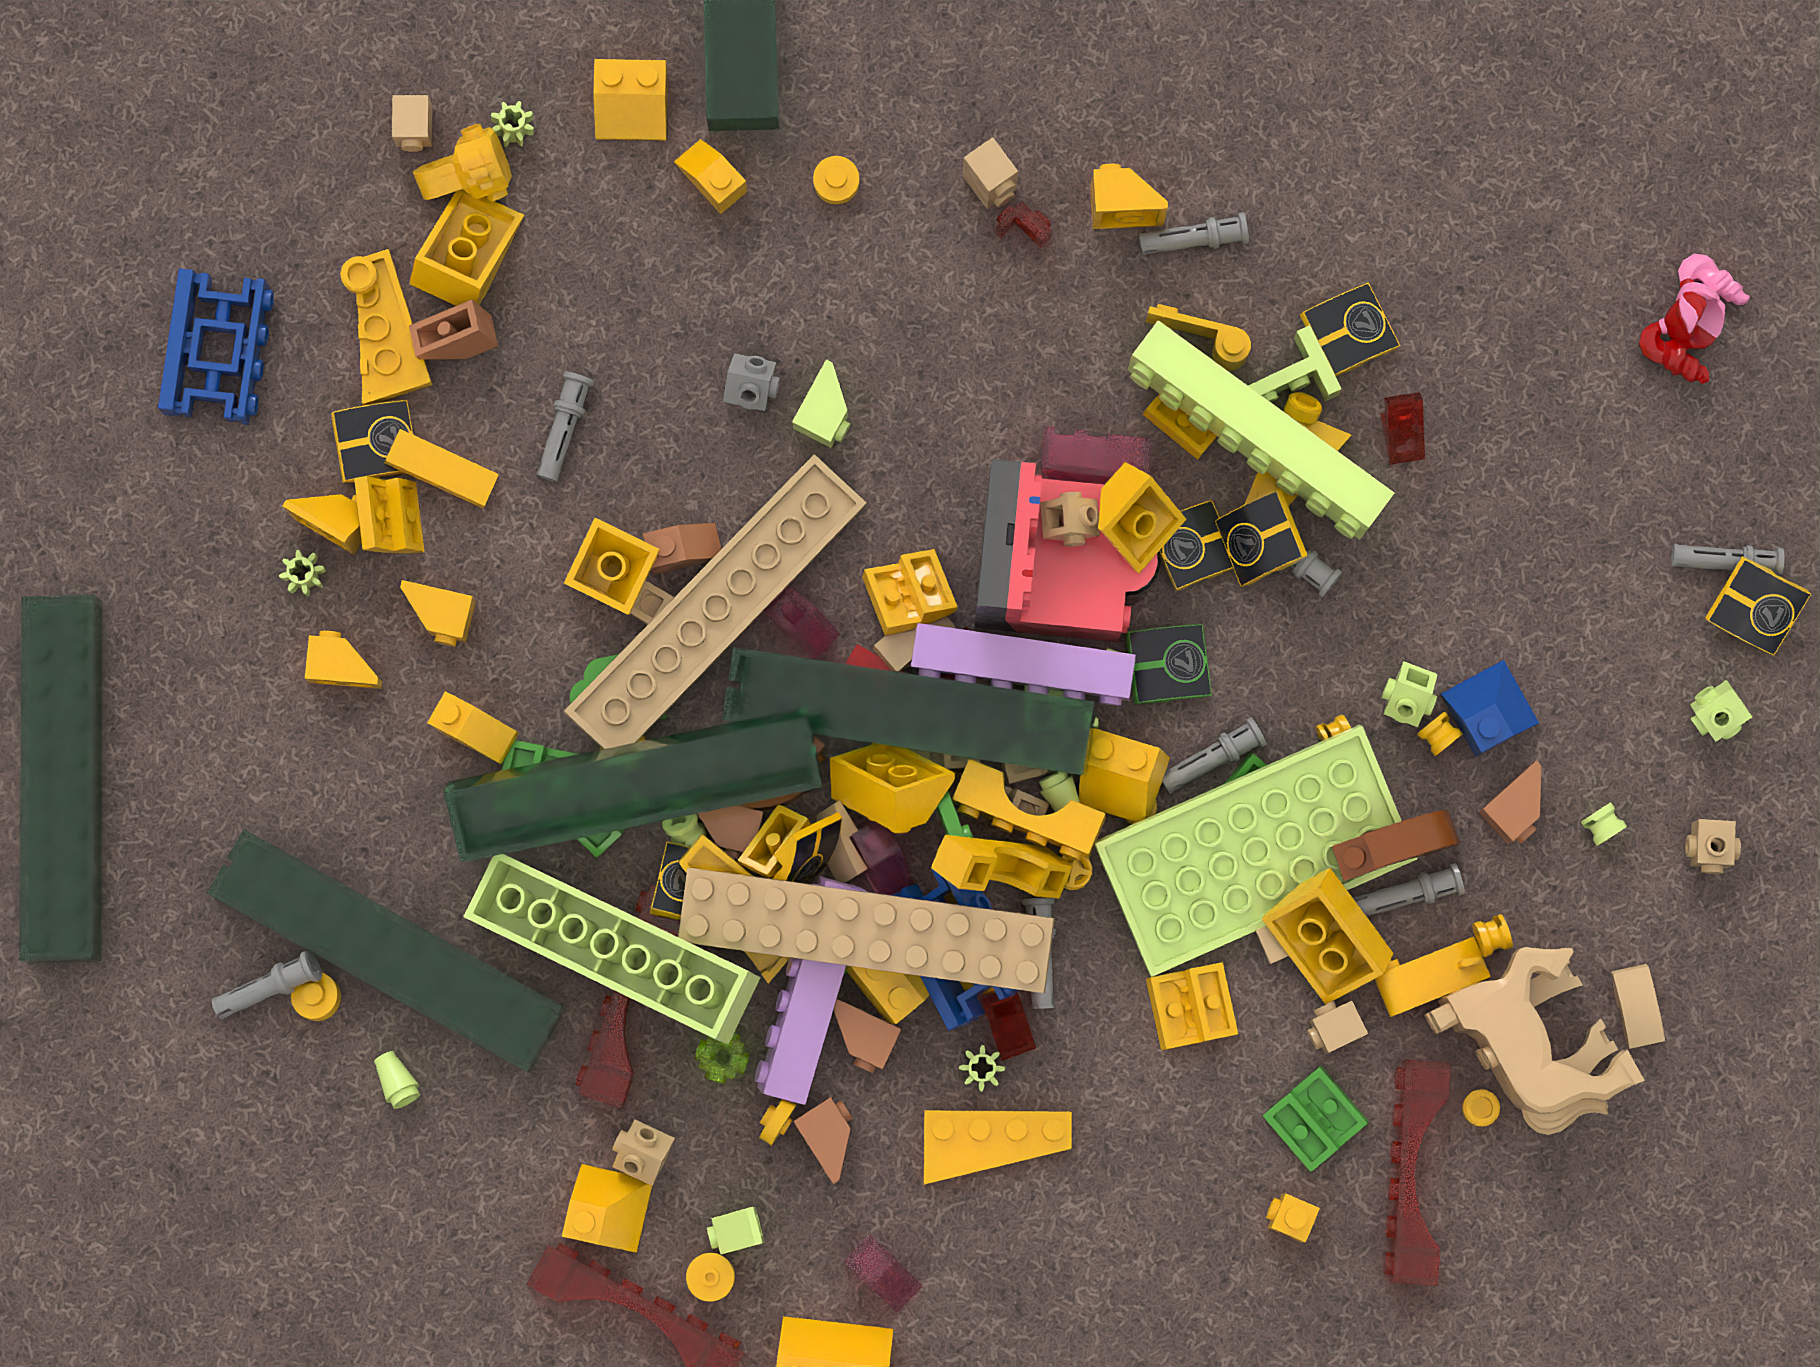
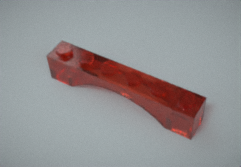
[575,884,680,1109]
[1383,1059,1451,1286]
[526,1242,745,1367]

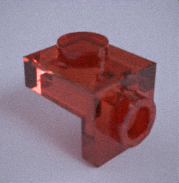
[996,201,1052,248]

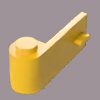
[1146,304,1251,371]
[1374,936,1491,1017]

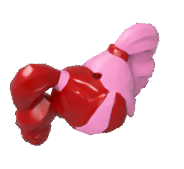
[1638,253,1750,384]

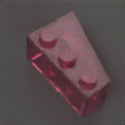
[1040,426,1151,485]

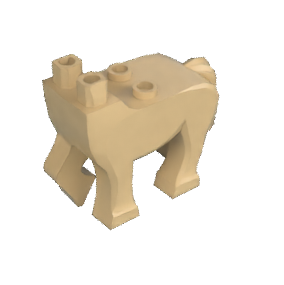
[1424,947,1645,1135]

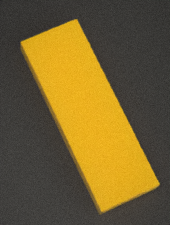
[384,429,499,508]

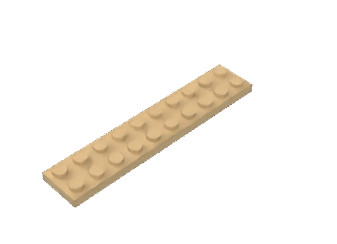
[564,454,867,763]
[678,868,1055,993]

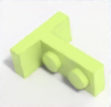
[1248,325,1342,403]

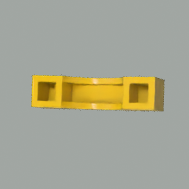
[952,759,1106,861]
[931,835,1073,899]

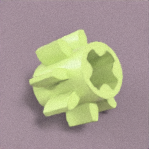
[491,101,534,147]
[279,550,326,596]
[959,1045,1005,1092]

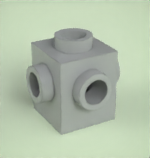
[723,353,780,411]

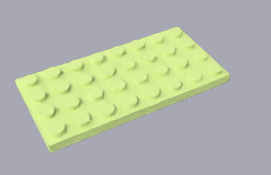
[1094,725,1417,977]

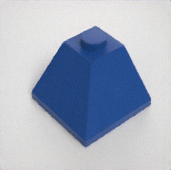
[1440,660,1539,757]

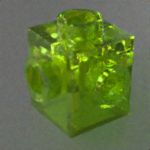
[694,1033,750,1085]

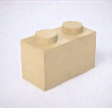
[962,137,1018,210]

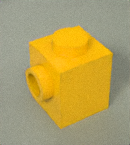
[1265,1193,1320,1243]

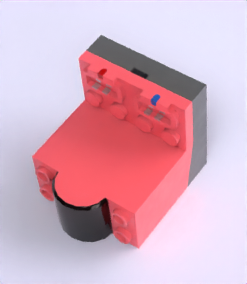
[974,459,1161,642]

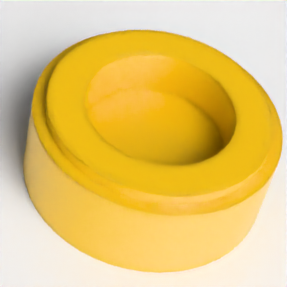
[340,256,378,294]
[1284,392,1322,424]
[1462,1089,1500,1127]

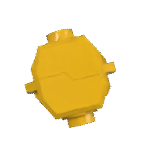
[413,124,512,202]

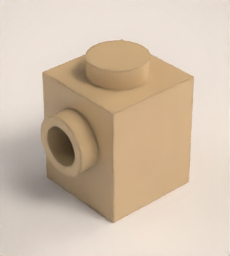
[392,95,433,152]
[1307,1001,1368,1054]

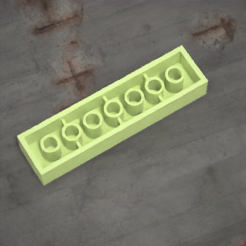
[1127,321,1394,540]
[464,851,761,1045]

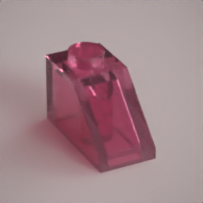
[763,586,840,660]
[850,822,914,895]
[844,1234,922,1313]

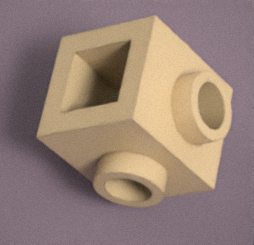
[1040,492,1100,547]
[1685,819,1741,874]
[612,1120,675,1186]

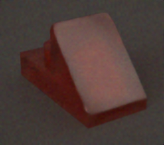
[1380,392,1425,465]
[981,991,1036,1061]

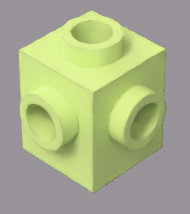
[1381,661,1437,727]
[1690,680,1752,742]

